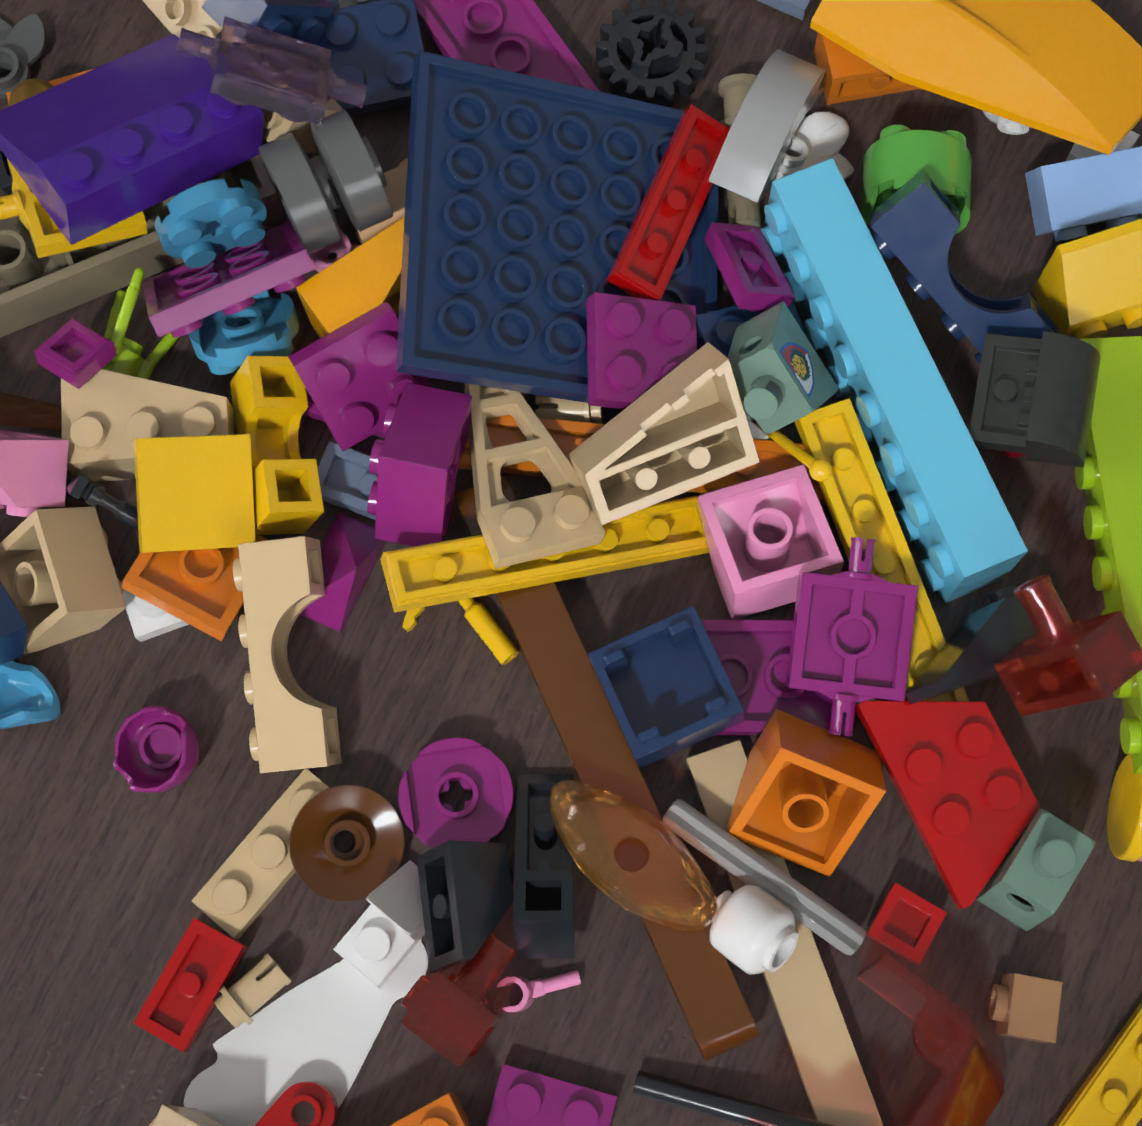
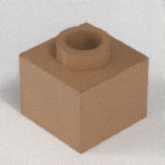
[989,973,1063,1043]

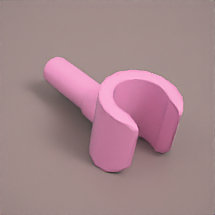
[497,970,581,1012]

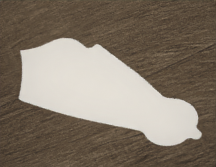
[184,938,428,1126]

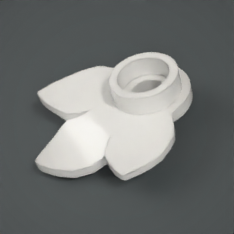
[774,112,854,181]

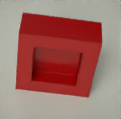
[866,882,947,965]

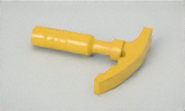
[402,598,519,666]

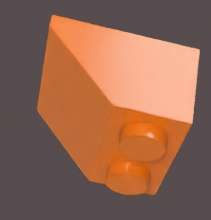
[726,709,886,877]

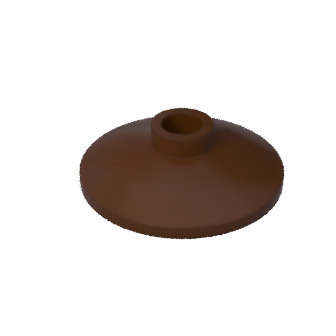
[289,785,404,902]

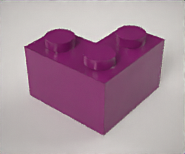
[367,382,472,547]

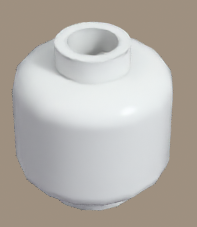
[708,885,799,974]

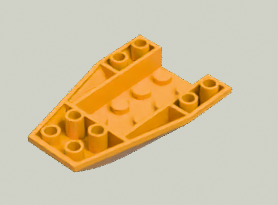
[810,0,1142,155]

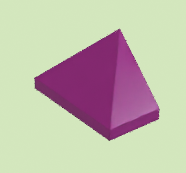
[300,512,386,633]

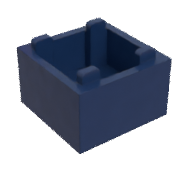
[588,606,744,769]

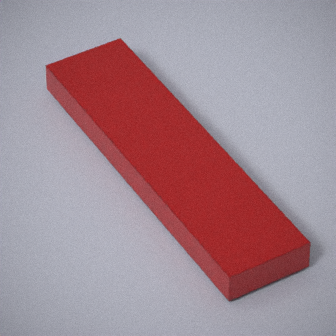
[606,104,730,301]

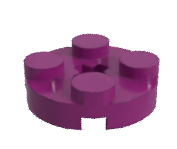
[398,738,514,848]

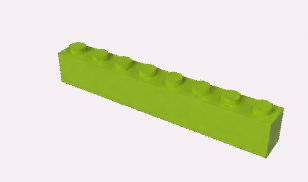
[1075,336,1142,774]

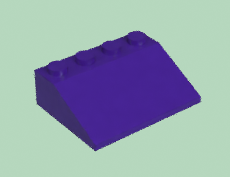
[0,34,263,245]

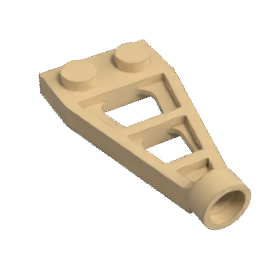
[464,383,606,569]

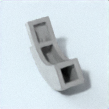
[708,49,826,203]

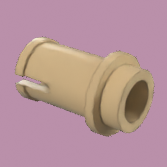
[535,395,604,424]
[214,953,292,1028]

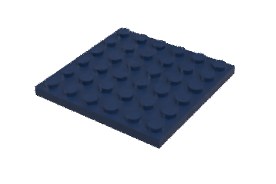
[396,51,719,403]

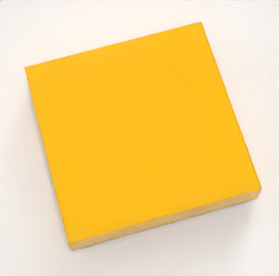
[133,434,256,553]

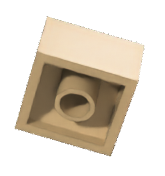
[0,507,126,656]

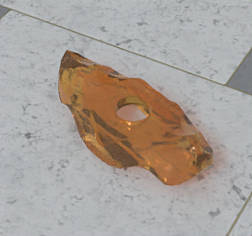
[549,780,718,931]

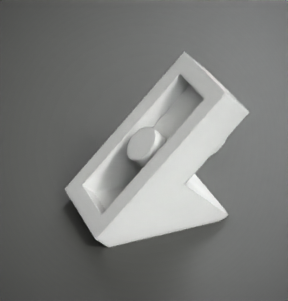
[333,860,425,988]

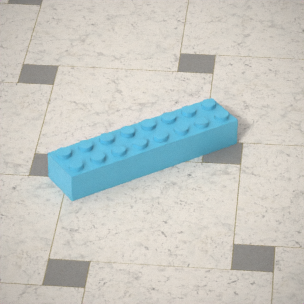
[760,158,1028,604]

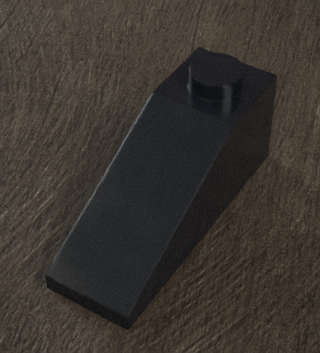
[906,583,1071,705]
[513,774,575,959]

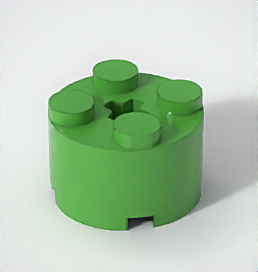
[861,125,972,235]

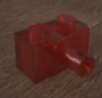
[994,574,1142,716]
[400,934,517,1068]

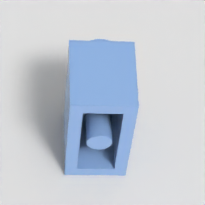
[1025,146,1142,242]

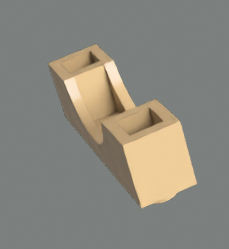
[233,536,342,773]

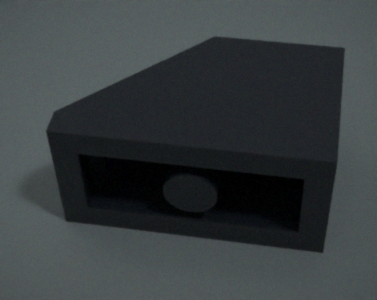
[417,840,514,973]

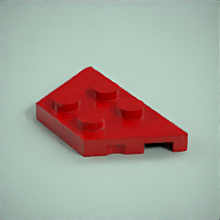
[855,701,1040,909]

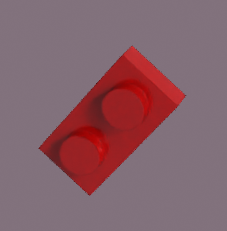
[133,918,248,1052]

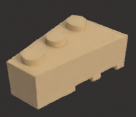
[569,342,760,525]
[61,369,237,483]

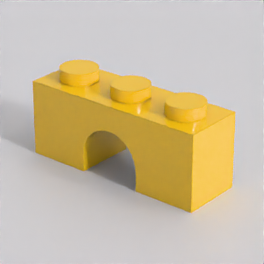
[230,356,324,535]

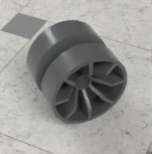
[258,109,393,255]

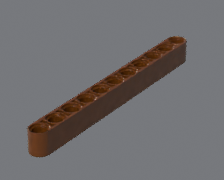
[454,473,759,1061]

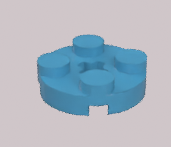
[154,179,267,268]
[189,290,299,375]

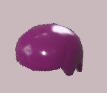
[113,706,200,793]

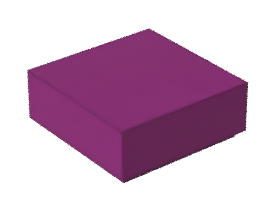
[34,318,117,389]

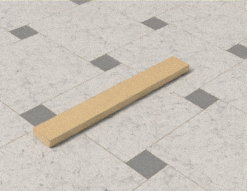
[686,740,884,1126]

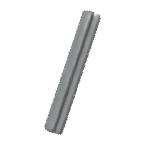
[662,799,866,956]

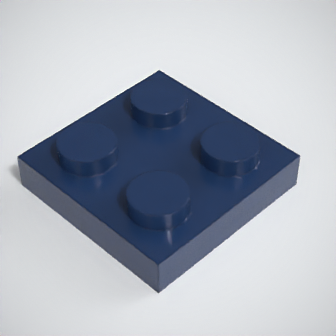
[317,0,425,116]

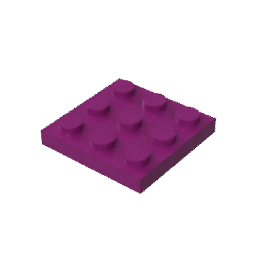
[143,219,315,337]

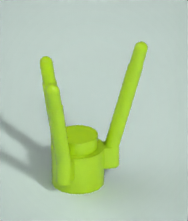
[102,267,179,380]

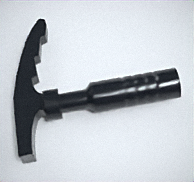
[66,474,138,531]

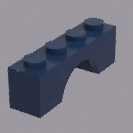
[871,169,1062,365]

